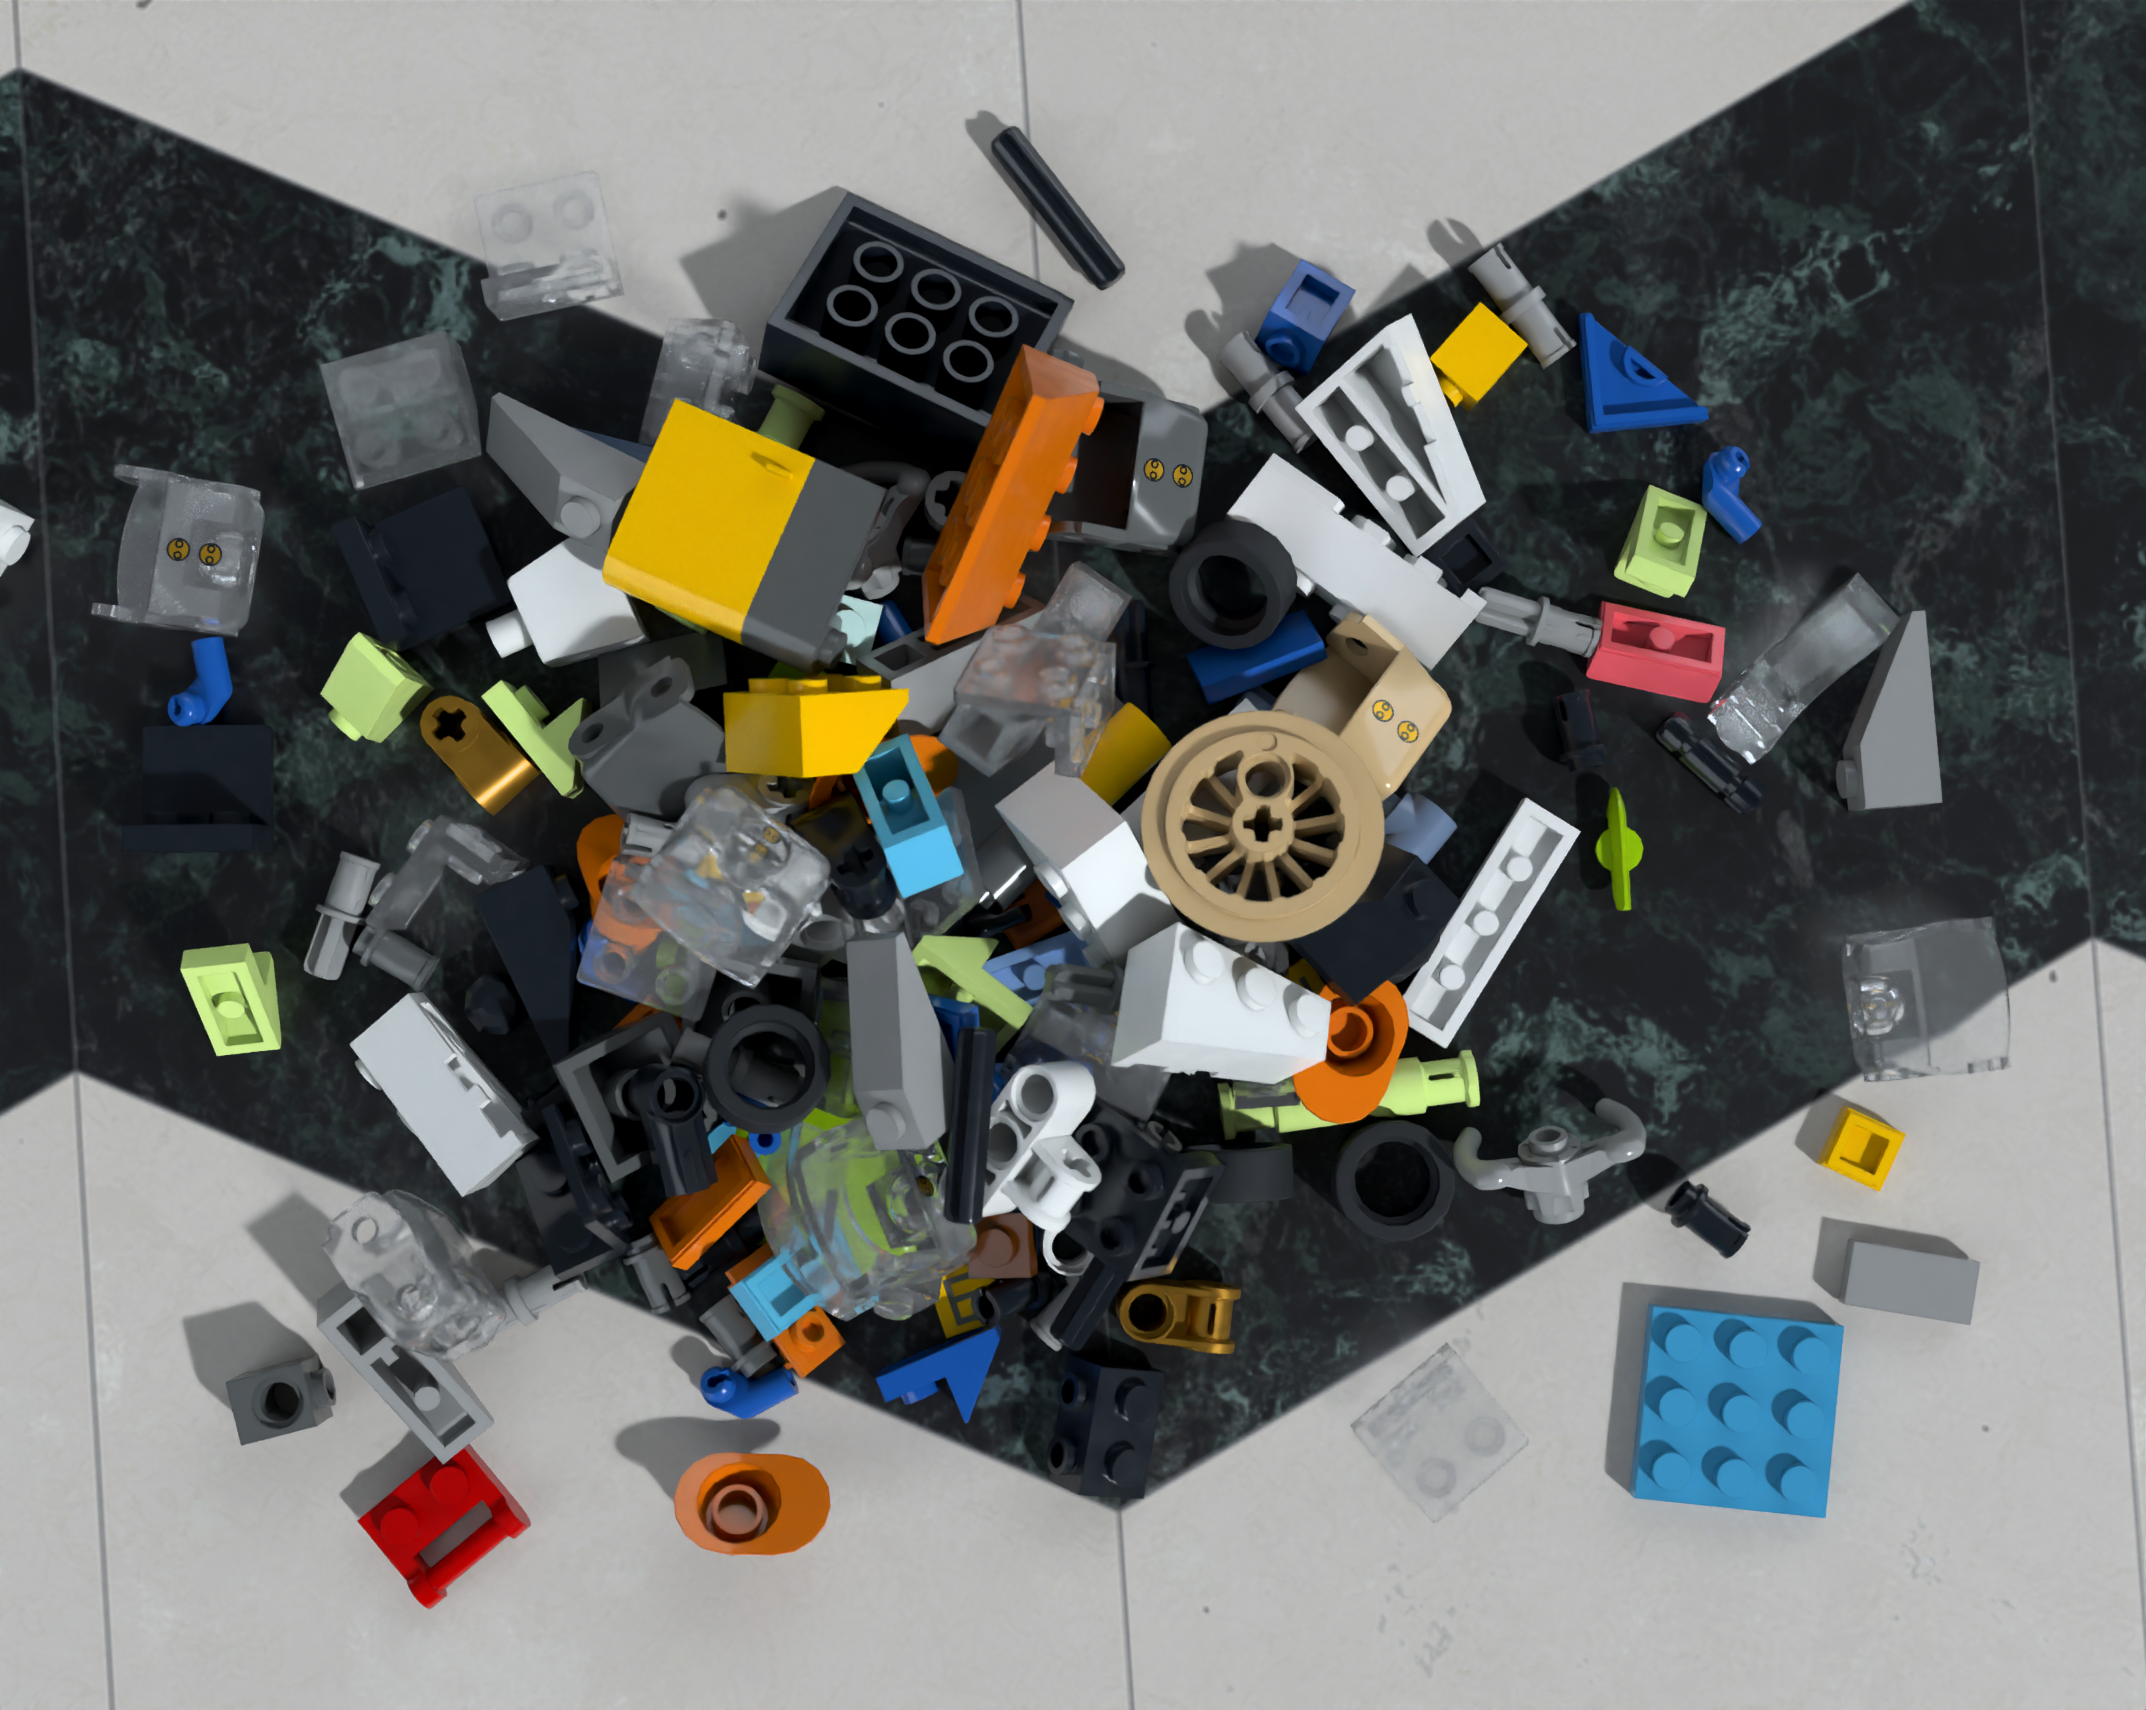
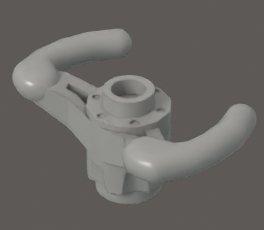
[838,460,931,600]
[1453,1098,1647,1224]

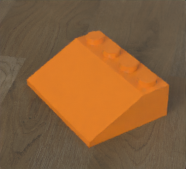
[922,344,1104,645]

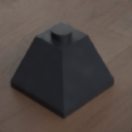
[1280,831,1461,1007]

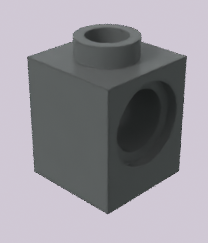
[226,1354,336,1446]

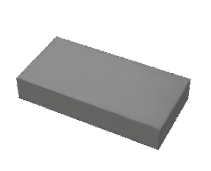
[1838,1239,1980,1325]

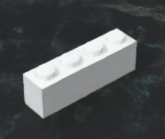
[1224,453,1487,673]

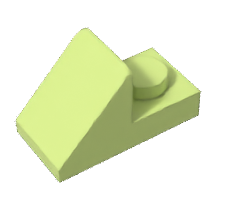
[1614,484,1707,598]
[481,680,593,799]
[911,935,1033,1054]
[180,943,282,1056]

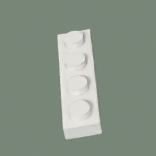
[1401,798,1581,1049]

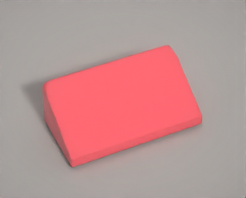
[1586,601,1725,703]

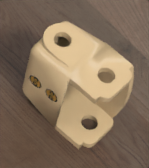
[1270,612,1452,802]

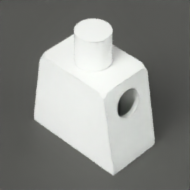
[486,537,652,668]

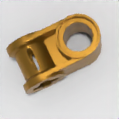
[420,696,541,816]
[1115,1277,1241,1354]

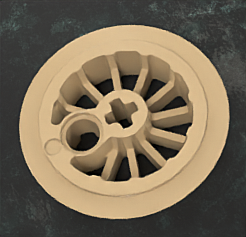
[1141,711,1385,942]

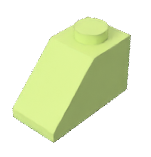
[320,632,434,743]

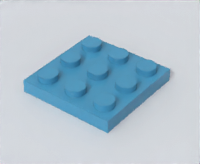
[1630,1303,1844,1518]

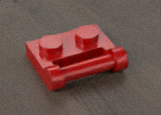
[357,1444,531,1609]

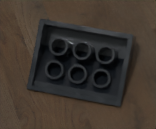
[758,192,1075,469]

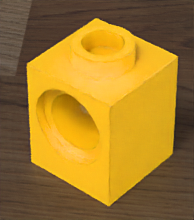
[1429,302,1528,413]

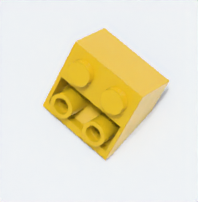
[723,674,909,778]

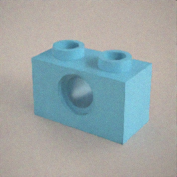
[852,733,965,898]

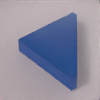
[1576,313,1709,433]

